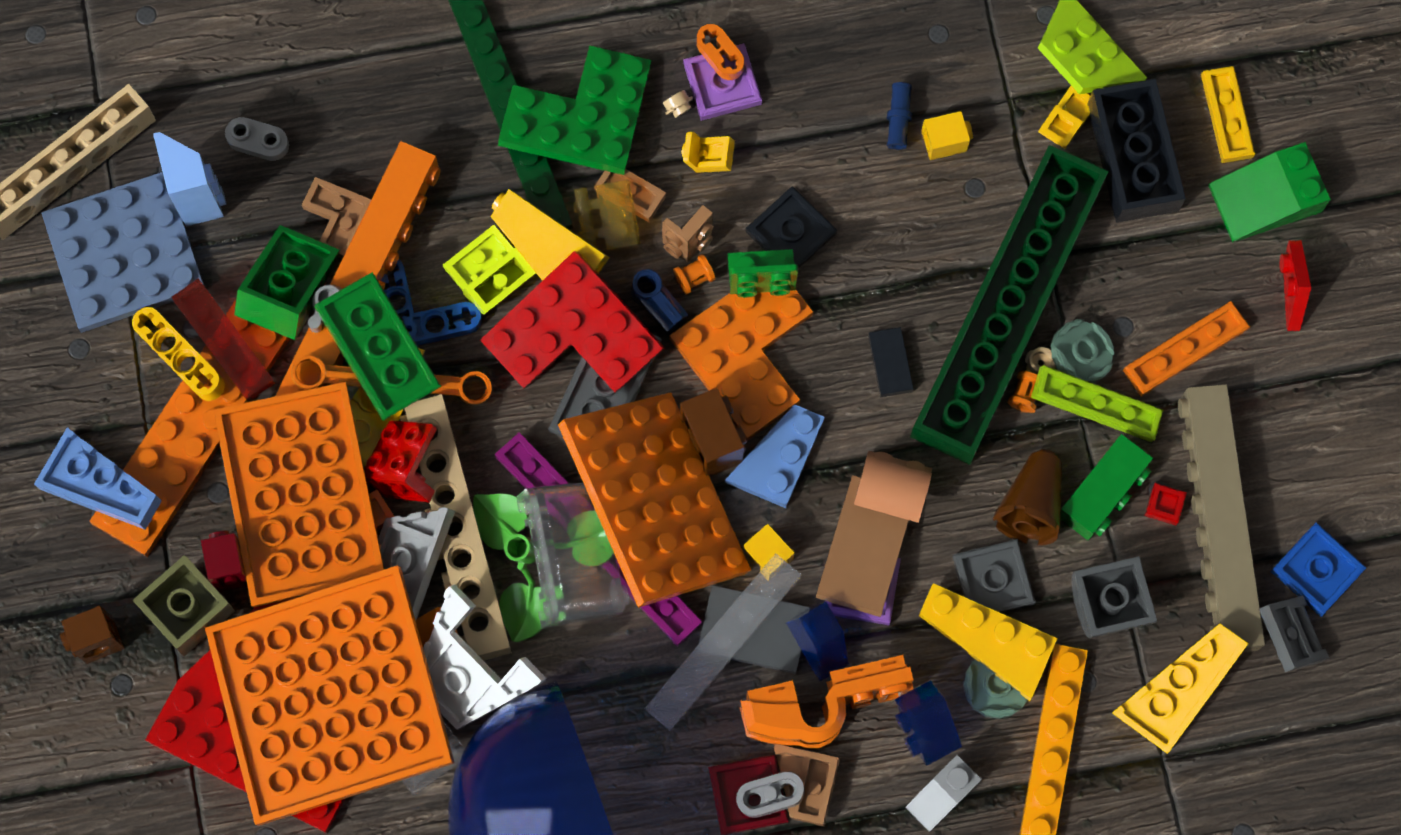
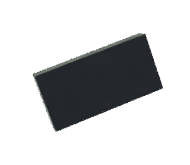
[868,327,913,398]

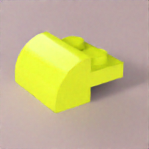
[443,225,536,315]

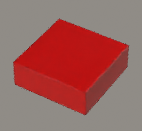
[1144,483,1187,526]

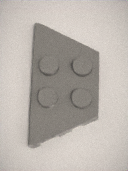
[378,507,455,621]

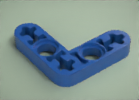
[381,259,482,346]

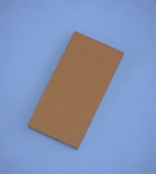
[816,475,909,617]

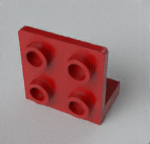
[364,420,437,503]

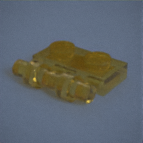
[573,180,641,250]

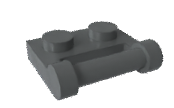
[1259,596,1330,672]

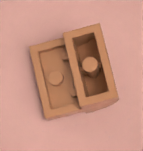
[854,451,932,523]

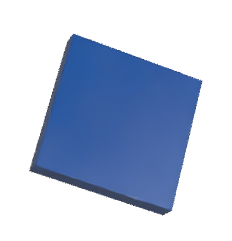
[1270,523,1367,617]

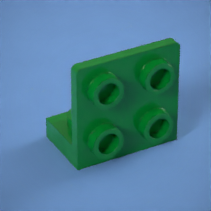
[728,249,798,298]

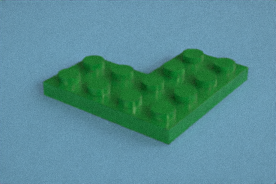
[498,45,651,175]

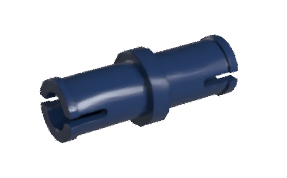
[887,82,913,150]

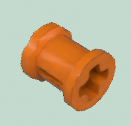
[673,254,715,295]
[1007,371,1037,413]

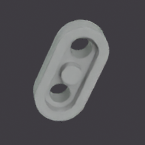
[225,117,289,161]
[736,772,805,818]

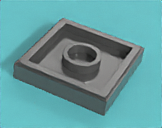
[952,539,1036,613]

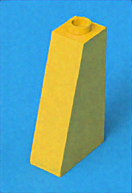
[491,189,610,281]

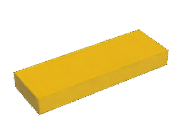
[1201,66,1255,163]

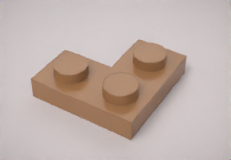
[302,177,372,259]

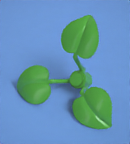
[473,493,614,642]

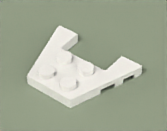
[423,584,547,729]

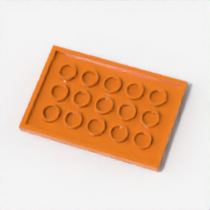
[213,382,384,607]
[558,392,751,608]

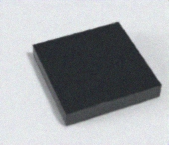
[746,186,837,269]

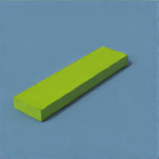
[1031,365,1163,442]

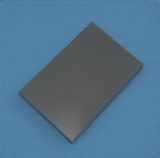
[697,585,810,674]

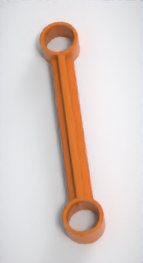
[291,355,492,405]

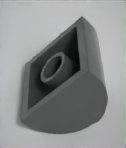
[1072,556,1157,638]

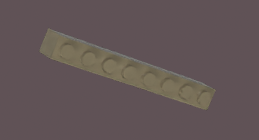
[1178,384,1265,652]

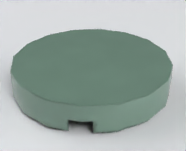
[1051,319,1114,383]
[963,660,1027,719]

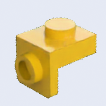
[682,131,735,173]

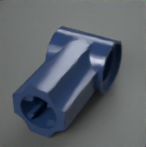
[631,269,689,334]

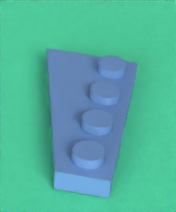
[34,428,162,530]

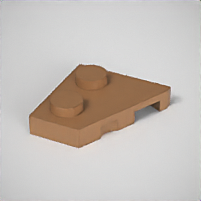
[774,744,840,827]

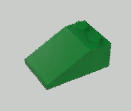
[1208,142,1331,243]
[234,225,340,340]

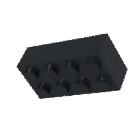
[1087,79,1186,223]

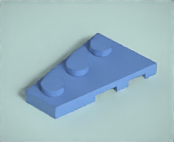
[725,404,825,508]

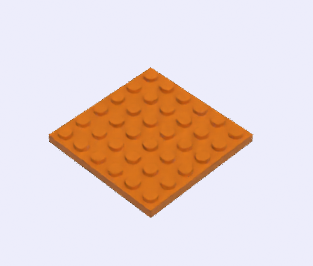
[205,565,455,826]

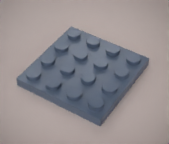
[41,172,206,333]

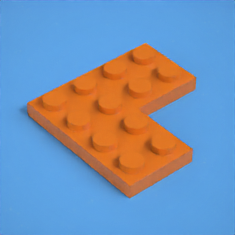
[669,289,813,441]

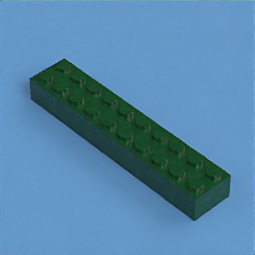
[910,145,1109,465]

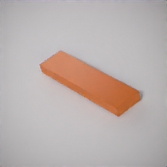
[1123,301,1250,397]

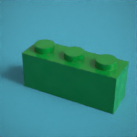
[1060,434,1153,541]

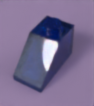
[786,602,849,681]

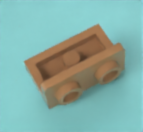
[662,205,714,262]

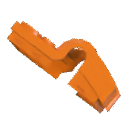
[739,655,914,749]

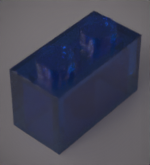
[895,680,962,766]

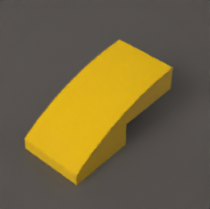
[1038,86,1090,149]

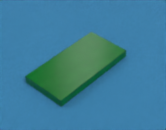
[314,272,441,421]

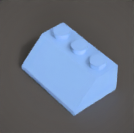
[153,132,226,227]

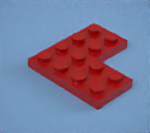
[480,251,665,393]

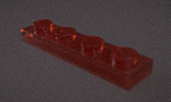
[171,278,275,402]

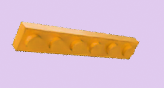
[1019,644,1088,835]

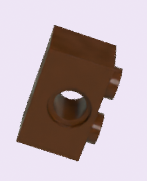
[60,606,125,664]

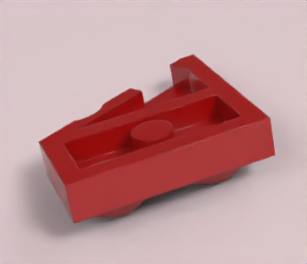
[1279,240,1311,331]

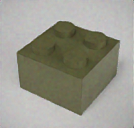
[133,555,235,656]

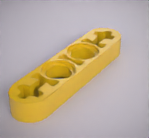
[132,307,225,401]

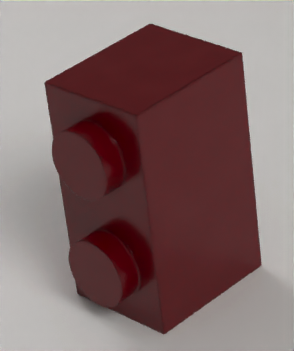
[200,531,247,593]

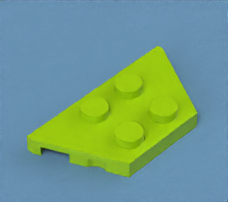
[1038,0,1147,94]

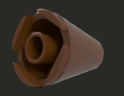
[993,449,1062,545]

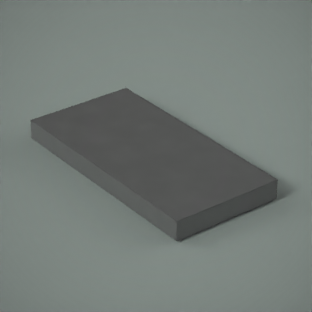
[548,335,662,437]

